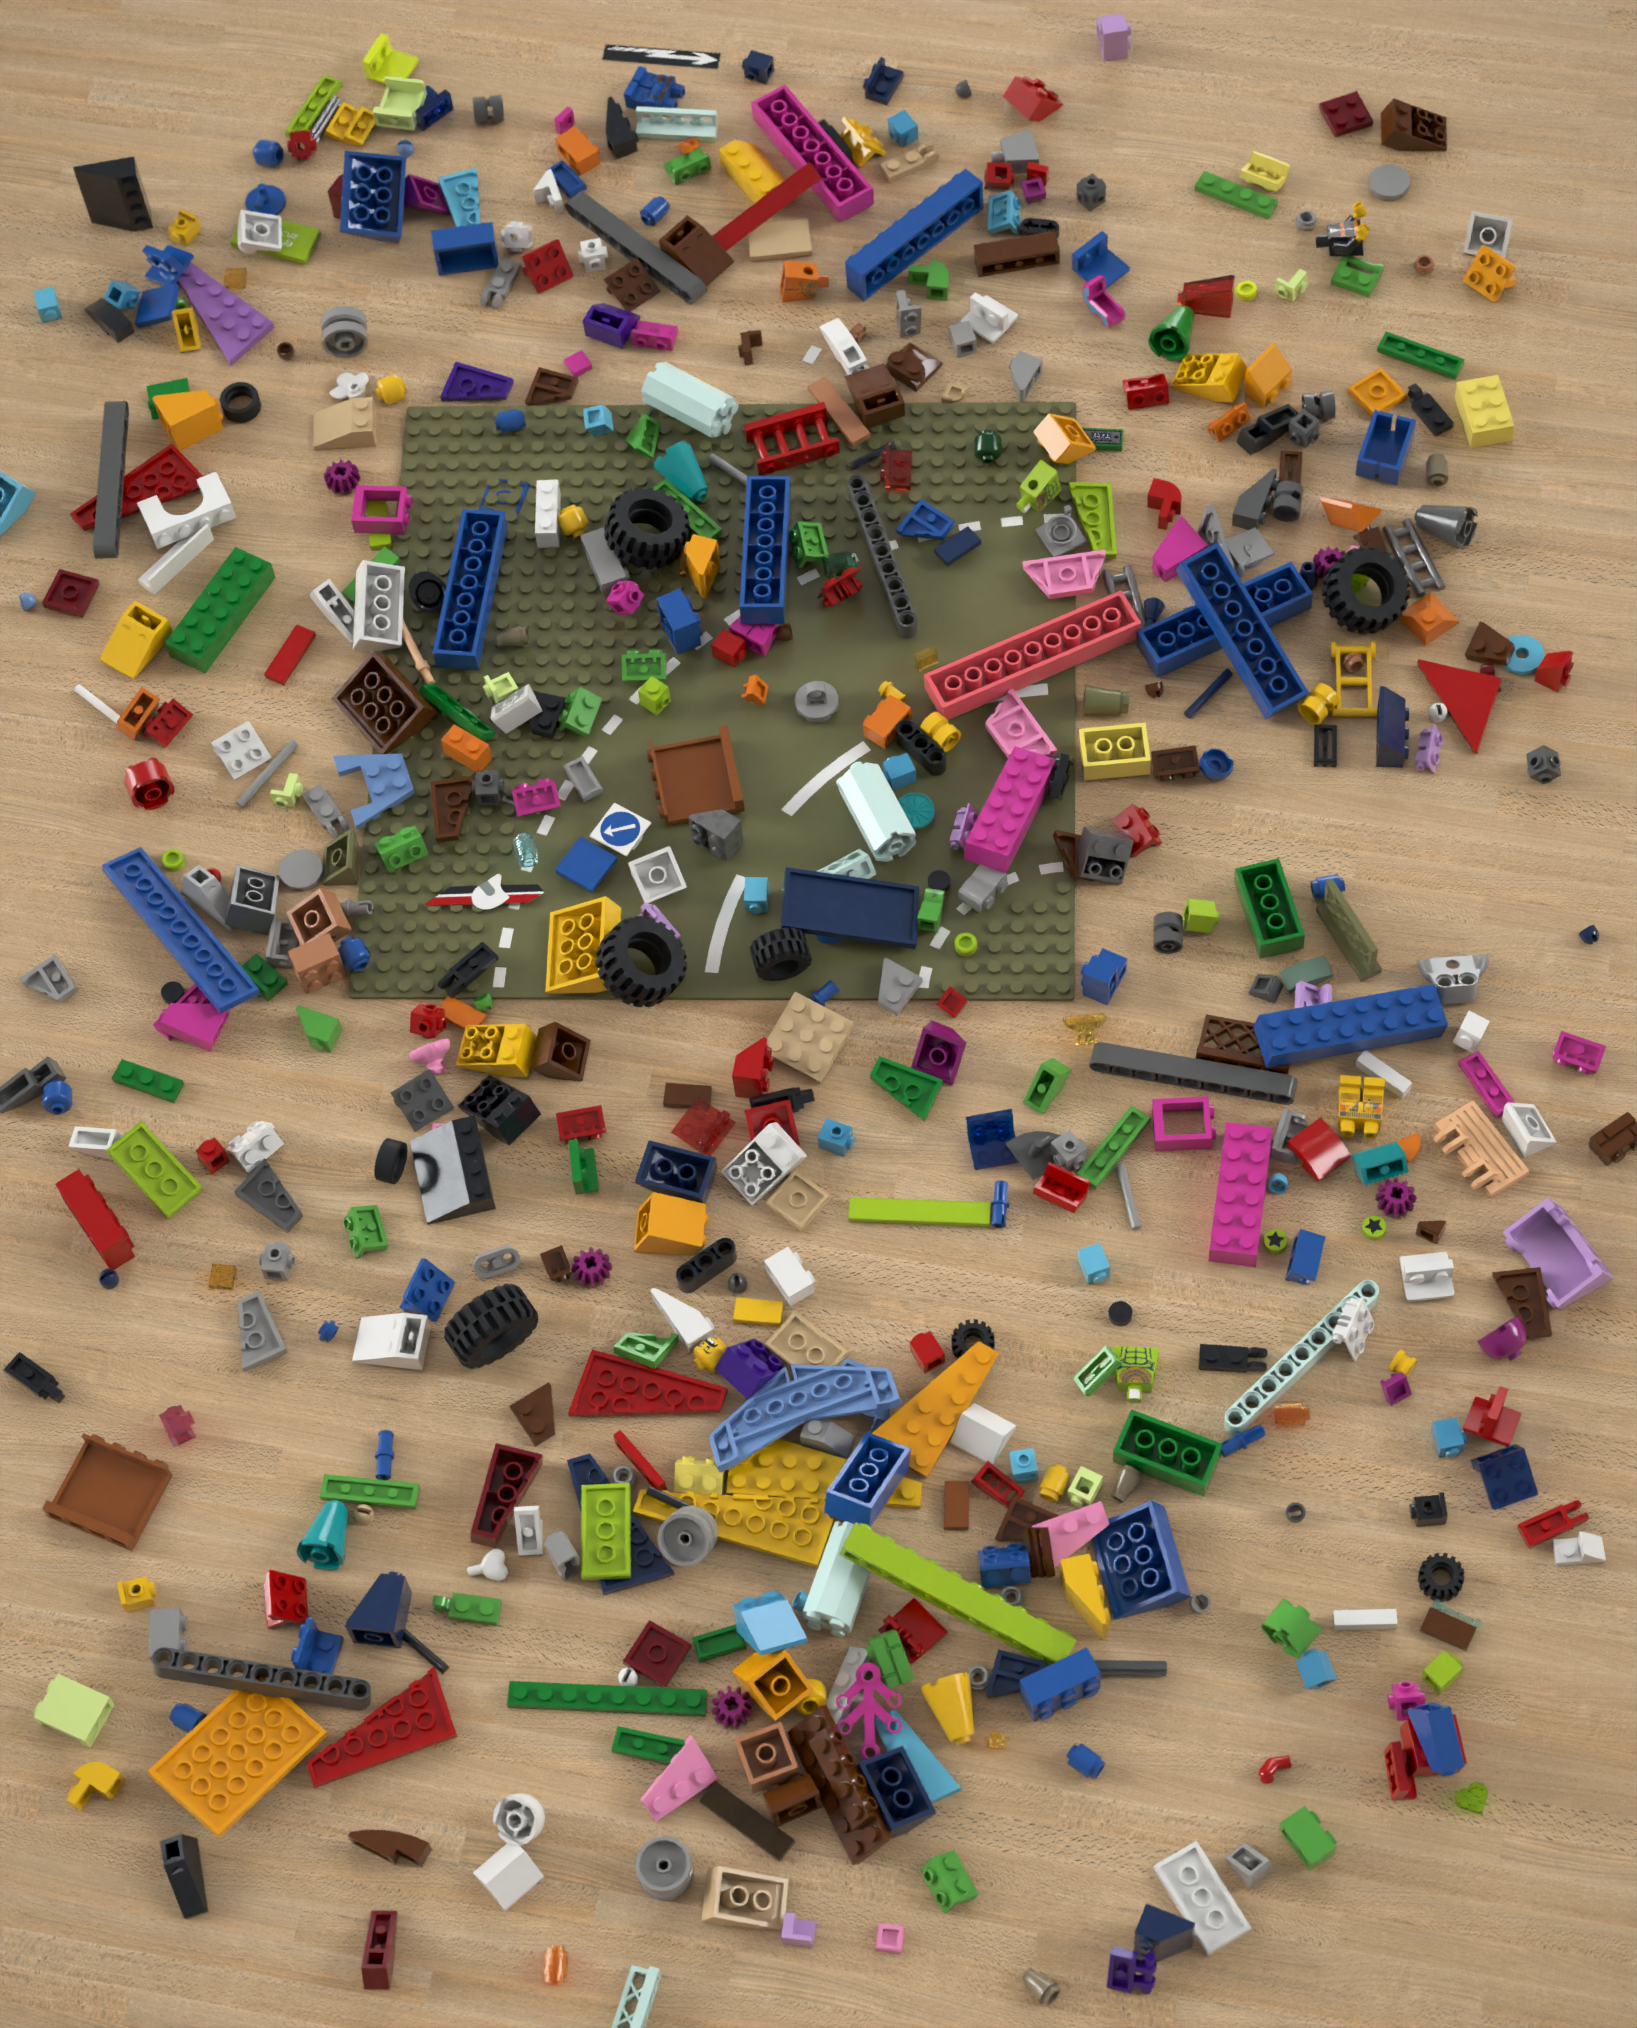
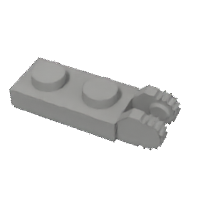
[480,258,521,309]
[302,783,350,839]

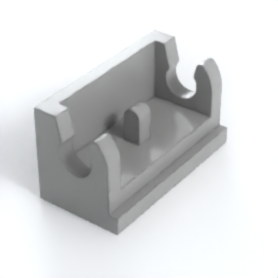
[265,917,299,969]
[1271,1108,1308,1165]

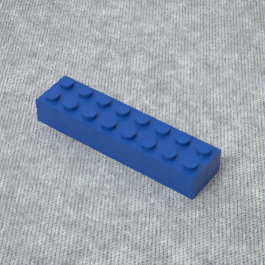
[845,168,984,301]
[740,476,791,624]
[432,509,508,670]
[1176,542,1309,720]
[1137,562,1313,678]
[1253,984,1448,1068]

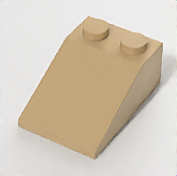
[313,397,376,450]
[701,1866,789,1931]

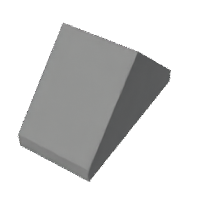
[1225,1843,1272,1890]

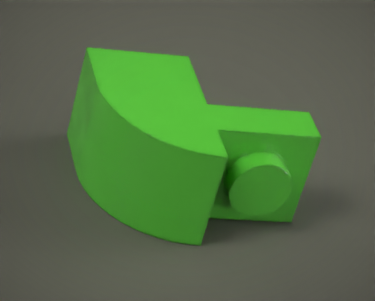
[908,260,950,301]

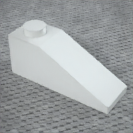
[309,578,354,643]
[650,1287,715,1353]

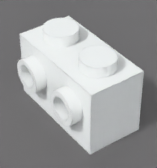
[764,1247,815,1307]

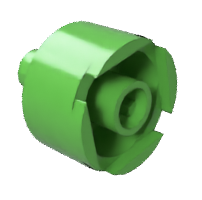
[1261,1599,1322,1658]

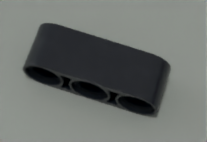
[896,719,947,776]
[676,1237,737,1293]

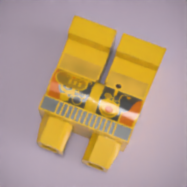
[1337,1075,1385,1140]

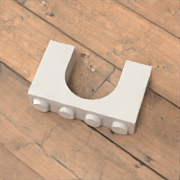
[137,472,236,549]

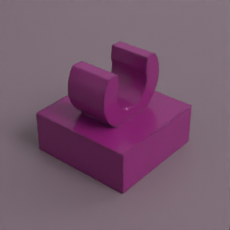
[1021,178,1046,204]
[1380,1372,1412,1406]

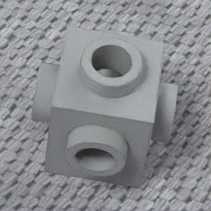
[1051,1130,1088,1172]
[259,1242,295,1281]

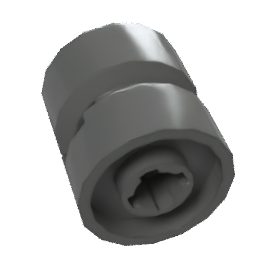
[473,95,504,124]
[1302,391,1336,420]
[1272,481,1304,522]
[1154,912,1183,954]

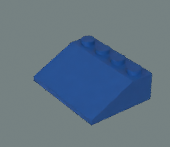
[340,151,406,243]
[1091,1500,1191,1620]

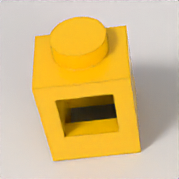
[168,209,201,246]
[117,1576,157,1613]

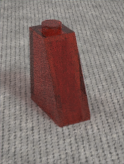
[1177,275,1235,318]

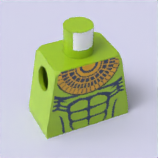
[1016,460,1062,513]
[1113,1346,1159,1404]

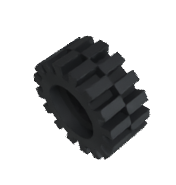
[951,1319,995,1358]
[1418,1553,1465,1602]

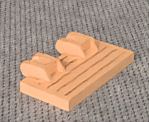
[1434,1101,1529,1198]

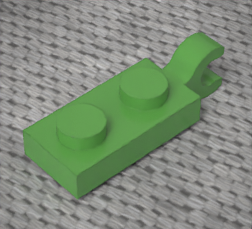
[432,1593,502,1626]

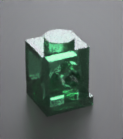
[822,551,857,579]

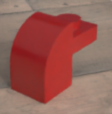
[1147,478,1182,530]

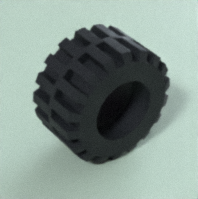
[750,927,812,981]

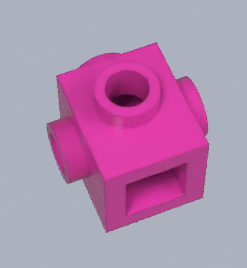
[605,581,644,615]
[1388,1681,1425,1721]

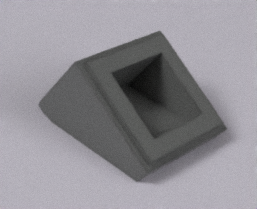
[1249,974,1283,1003]

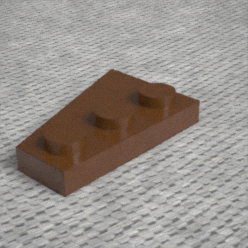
[430,776,475,843]

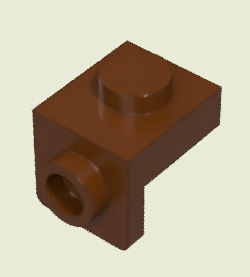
[738,330,763,365]
[1353,525,1387,553]
[540,1245,573,1283]

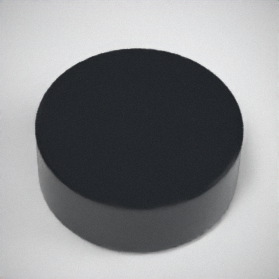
[928,870,951,892]
[161,981,185,1005]
[1108,1301,1132,1326]

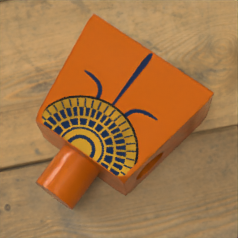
[780,261,829,302]

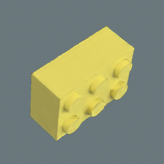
[1454,375,1515,448]
[1079,723,1151,781]

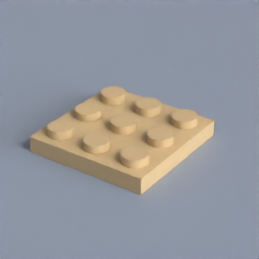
[768,992,855,1083]

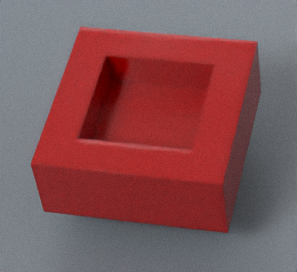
[1027,162,1049,186]
[936,986,969,1018]

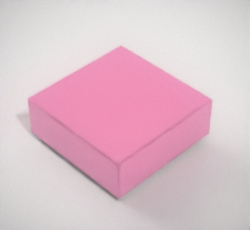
[876,1923,905,1954]

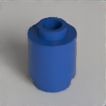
[640,196,670,226]
[494,409,526,434]
[1310,874,1345,900]
[169,1703,207,1733]
[1066,1743,1105,1779]

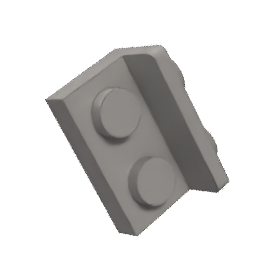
[896,290,921,337]

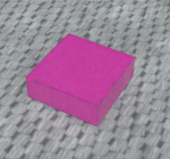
[554,106,575,135]
[564,350,593,377]

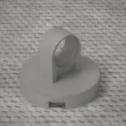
[795,681,839,723]

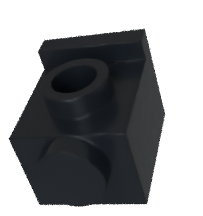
[1409,1492,1448,1527]

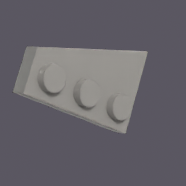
[1198,504,1235,570]
[238,1291,288,1372]

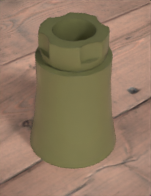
[1083,684,1130,715]

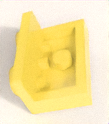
[1239,151,1290,191]
[674,1456,724,1495]

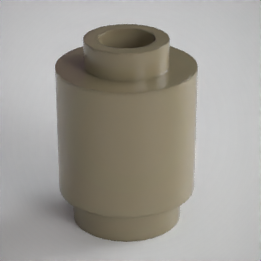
[1426,453,1448,487]

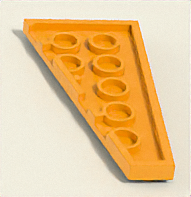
[872,1341,999,1478]

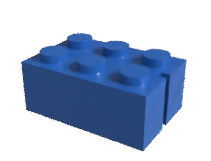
[431,222,499,276]
[1356,410,1416,485]
[1020,1647,1101,1721]

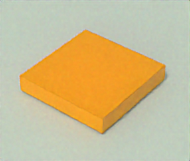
[1347,368,1408,418]

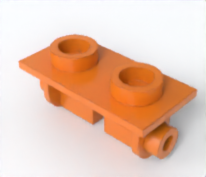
[1207,402,1251,442]

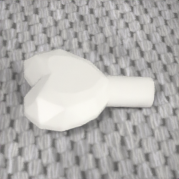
[467,1549,508,1581]

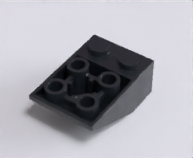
[458,1075,541,1146]

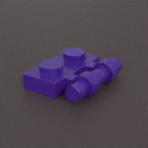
[1107,1946,1157,1995]

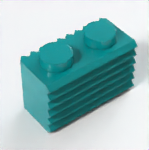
[1352,1141,1409,1186]

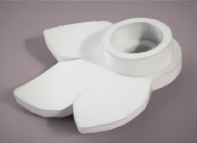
[329,372,369,400]

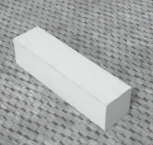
[1355,1050,1412,1099]
[1333,1609,1397,1630]

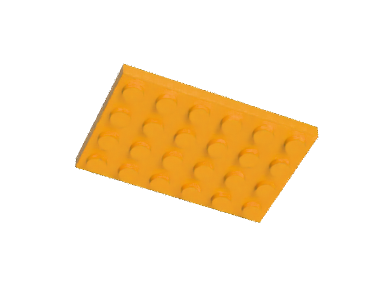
[148,1676,327,1838]

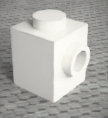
[1452,1011,1490,1053]

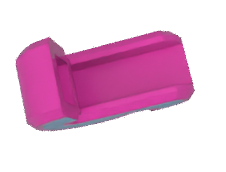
[1082,275,1126,328]

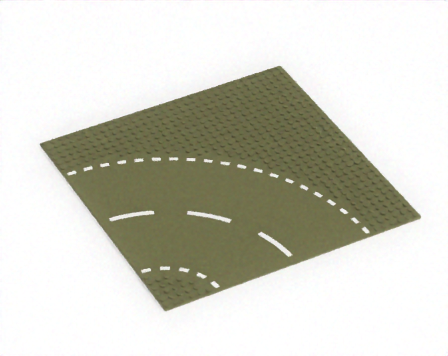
[348,402,1076,1001]

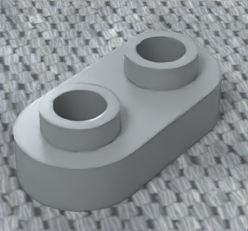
[473,1245,520,1278]

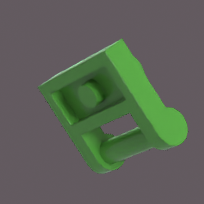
[1331,256,1384,298]

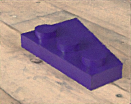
[440,362,514,401]

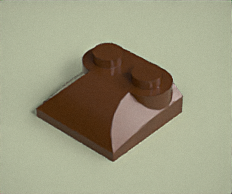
[885,342,943,392]

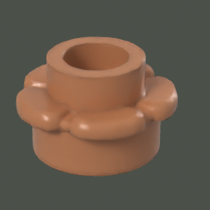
[1413,255,1434,274]
[850,323,867,342]
[1343,653,1364,673]

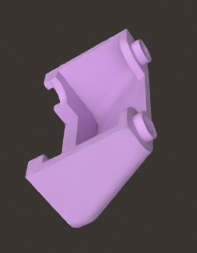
[1503,1197,1614,1309]

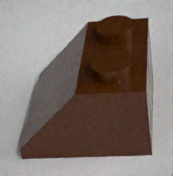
[530,1022,591,1082]
[763,1773,822,1827]

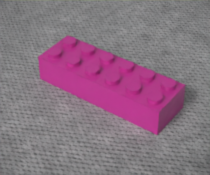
[964,746,1056,873]
[1209,1122,1273,1267]

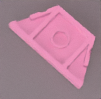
[1023,550,1106,599]
[985,688,1057,758]

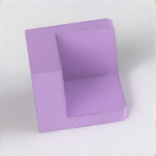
[781,1912,816,1948]

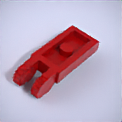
[1517,1500,1590,1549]

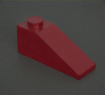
[361,1911,397,1990]

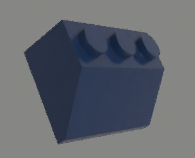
[1376,686,1409,768]
[857,1746,936,1839]
[1134,1903,1195,1962]

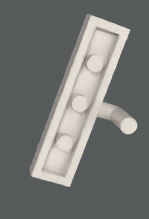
[826,1646,875,1731]

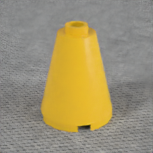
[920,1672,974,1745]

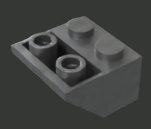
[688,809,744,862]
[1078,826,1134,884]

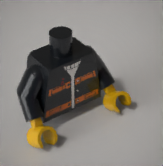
[1315,201,1370,256]

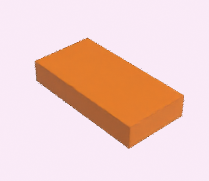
[439,996,487,1031]

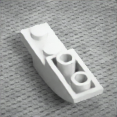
[819,318,869,375]

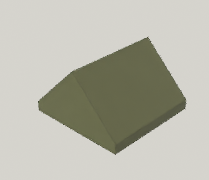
[322,829,359,886]

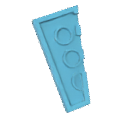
[438,168,480,227]
[874,1709,961,1804]

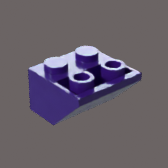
[583,303,641,349]
[715,1338,788,1400]

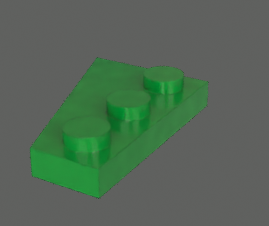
[870,1056,943,1122]

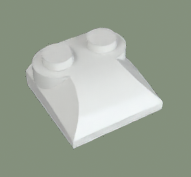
[238,210,282,254]
[628,846,687,903]

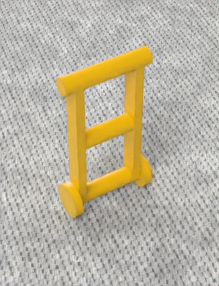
[1330,641,1377,717]

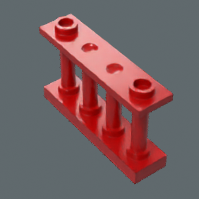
[743,402,840,476]

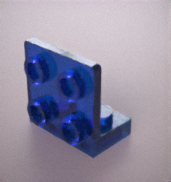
[415,85,454,131]
[965,1109,1019,1170]
[1470,1444,1538,1510]

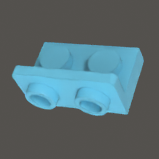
[988,190,1022,235]

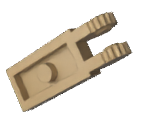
[880,142,939,183]

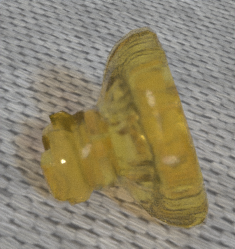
[1063,1013,1106,1046]

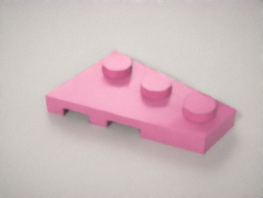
[1032,1501,1109,1568]
[641,1735,719,1822]

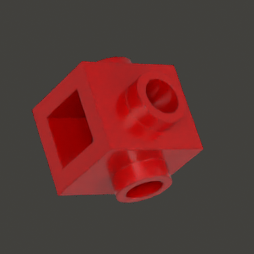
[287,130,317,160]
[410,1003,447,1039]

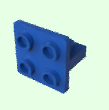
[142,245,194,286]
[399,1258,455,1322]
[978,1543,1031,1588]

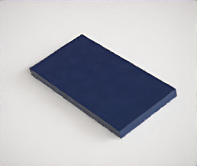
[781,867,919,949]

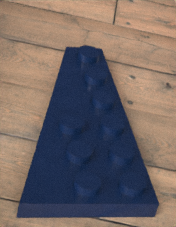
[567,1453,675,1595]

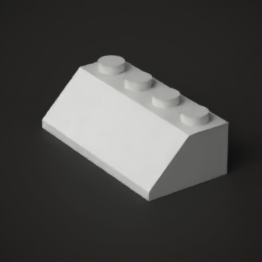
[353,560,405,652]

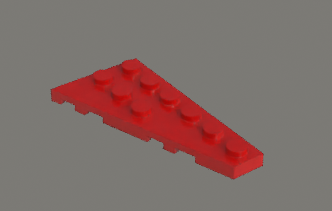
[70,443,204,531]

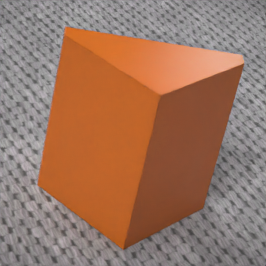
[1321,497,1382,532]

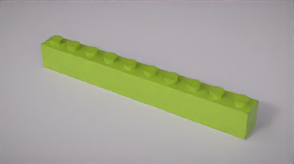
[839,1522,1077,1666]

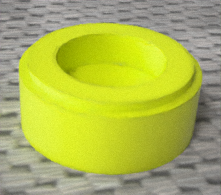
[1236,281,1257,301]

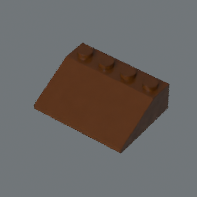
[332,650,437,754]

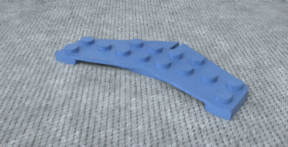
[709,1364,902,1472]

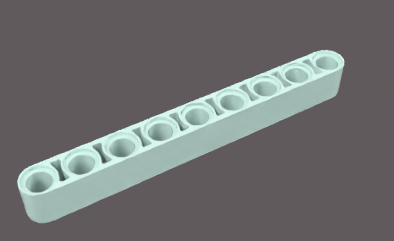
[1224,1280,1379,1436]

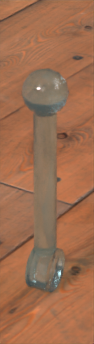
[1432,1600,1482,1628]

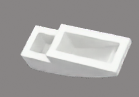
[69,1126,125,1160]

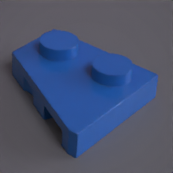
[896,499,956,540]

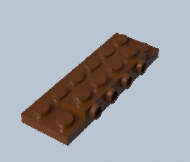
[787,1705,893,1865]

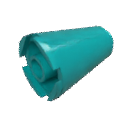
[654,441,708,502]
[296,1500,348,1571]

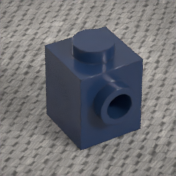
[742,50,774,84]

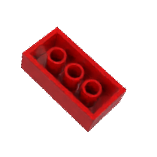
[55,1169,135,1270]

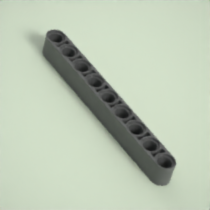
[565,191,707,305]
[93,401,129,559]
[847,474,918,639]
[1089,1042,1298,1105]
[152,1647,371,1710]

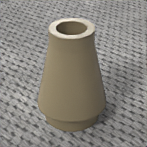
[497,625,530,647]
[1111,1465,1142,1503]
[1021,1968,1060,2006]

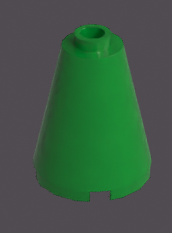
[1148,305,1194,361]

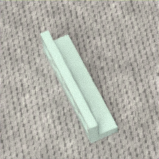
[636,106,718,142]
[782,849,876,893]
[612,1965,662,2028]

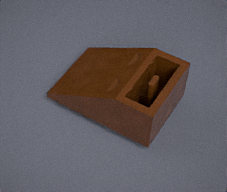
[1381,98,1447,151]
[659,215,734,287]
[844,363,905,428]

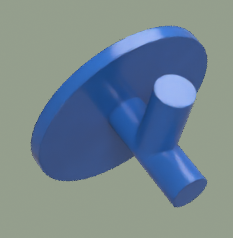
[245,183,286,215]

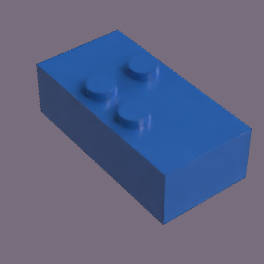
[824,1432,911,1527]

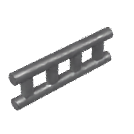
[1382,518,1446,598]
[1102,565,1145,645]

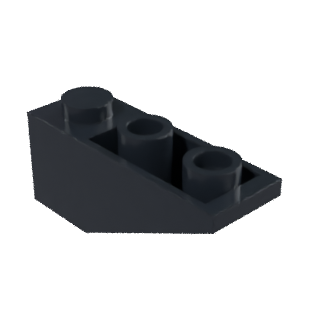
[605,96,639,160]
[160,1834,208,1919]

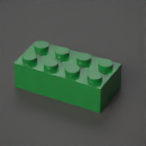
[1234,858,1305,959]
[1113,1409,1223,1497]

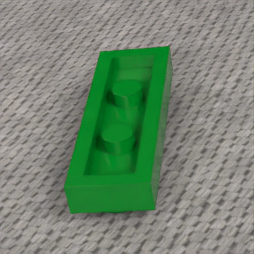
[112,1059,184,1103]
[611,1726,686,1765]

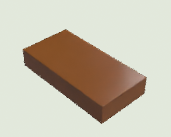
[944,1481,969,1530]

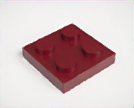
[1319,91,1373,138]
[42,569,100,618]
[623,1620,692,1688]

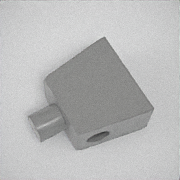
[990,129,1039,174]

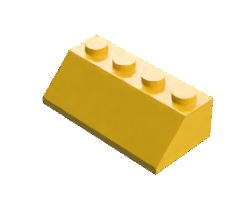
[719,140,799,204]

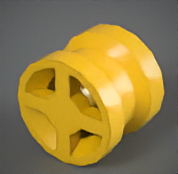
[1388,1349,1418,1378]

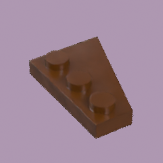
[1492,1267,1552,1339]

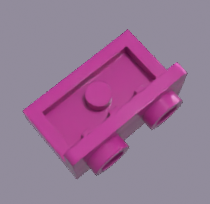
[1551,1031,1606,1075]

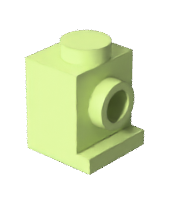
[1068,1466,1103,1508]

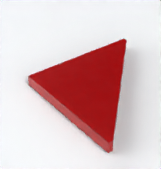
[1417,659,1501,754]

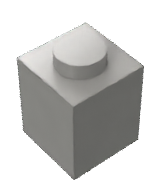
[949,321,977,358]

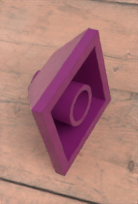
[403,174,451,216]
[911,1021,967,1085]

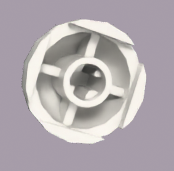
[493,1793,545,1846]

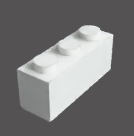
[535,480,561,548]

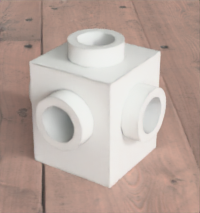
[501,221,532,251]
[578,238,608,273]

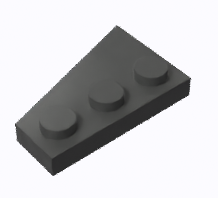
[234,1158,303,1233]

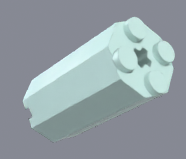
[641,362,739,438]
[836,761,916,862]
[803,1521,872,1638]

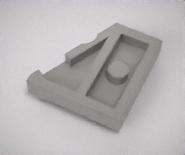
[878,957,923,1016]

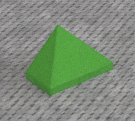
[625,413,661,459]

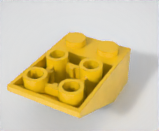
[1170,353,1247,402]
[100,601,173,680]
[456,1024,537,1078]
[1060,1553,1110,1640]

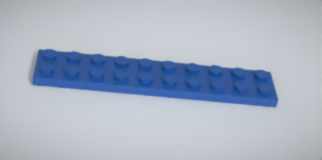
[102,847,259,1014]

